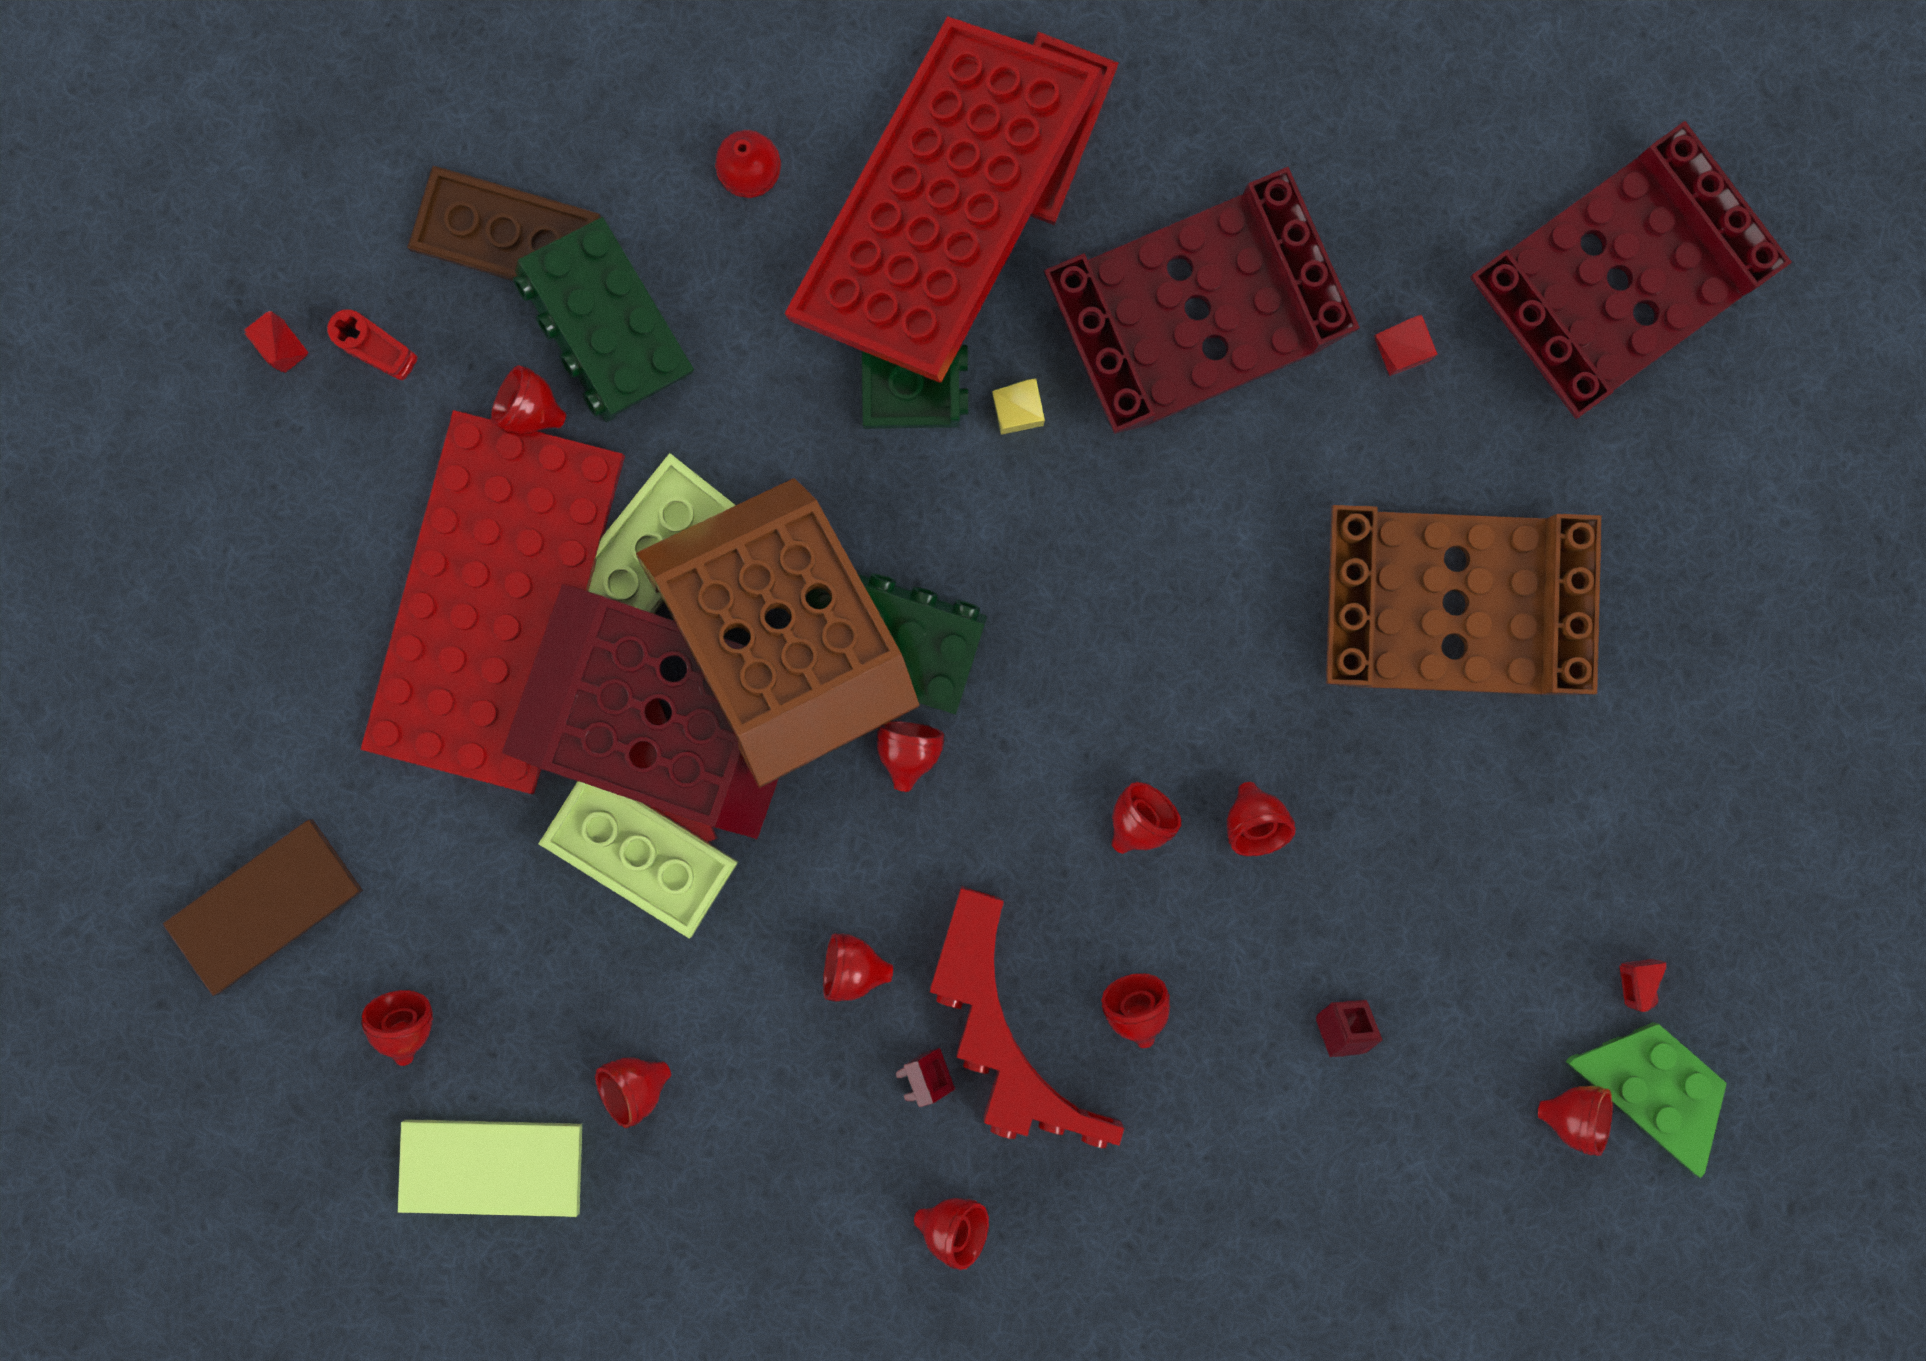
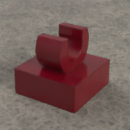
[896,1048,955,1107]

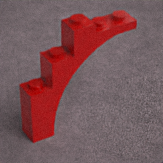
[930,886,1125,1148]

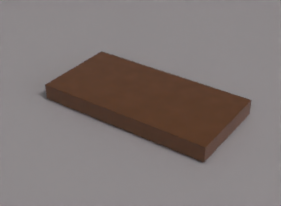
[407,166,601,281]
[163,819,363,996]

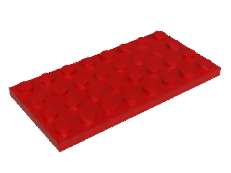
[784,16,1104,383]
[360,410,625,794]

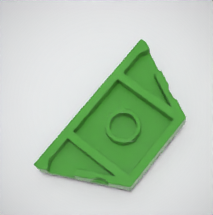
[1565,1022,1727,1178]

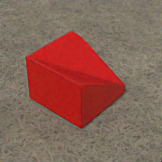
[244,311,308,373]
[1374,315,1438,376]
[1619,959,1666,1012]

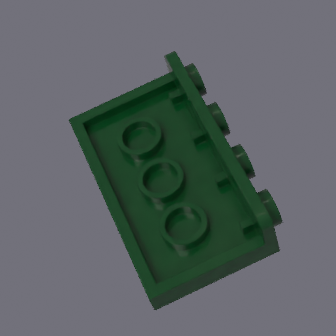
[513,217,694,423]
[862,345,968,429]
[806,573,987,715]

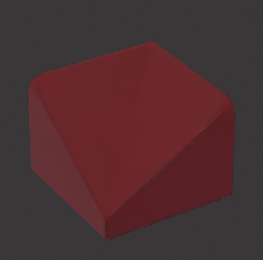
[1316,1000,1382,1057]

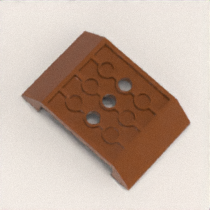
[636,478,920,788]
[1326,505,1602,695]

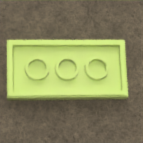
[588,453,736,614]
[538,781,739,939]
[398,1120,582,1217]

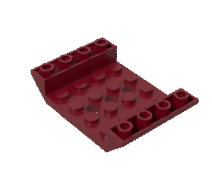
[1470,121,1792,419]
[1044,167,1360,434]
[502,584,779,839]

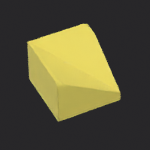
[992,378,1045,435]

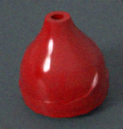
[715,129,782,198]
[491,365,566,434]
[877,721,945,792]
[1111,782,1181,854]
[1227,782,1296,856]
[823,933,893,1002]
[1101,973,1170,1048]
[361,990,433,1066]
[595,1057,671,1128]
[1538,1086,1613,1156]
[914,1198,989,1270]

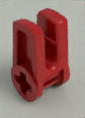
[327,309,418,381]

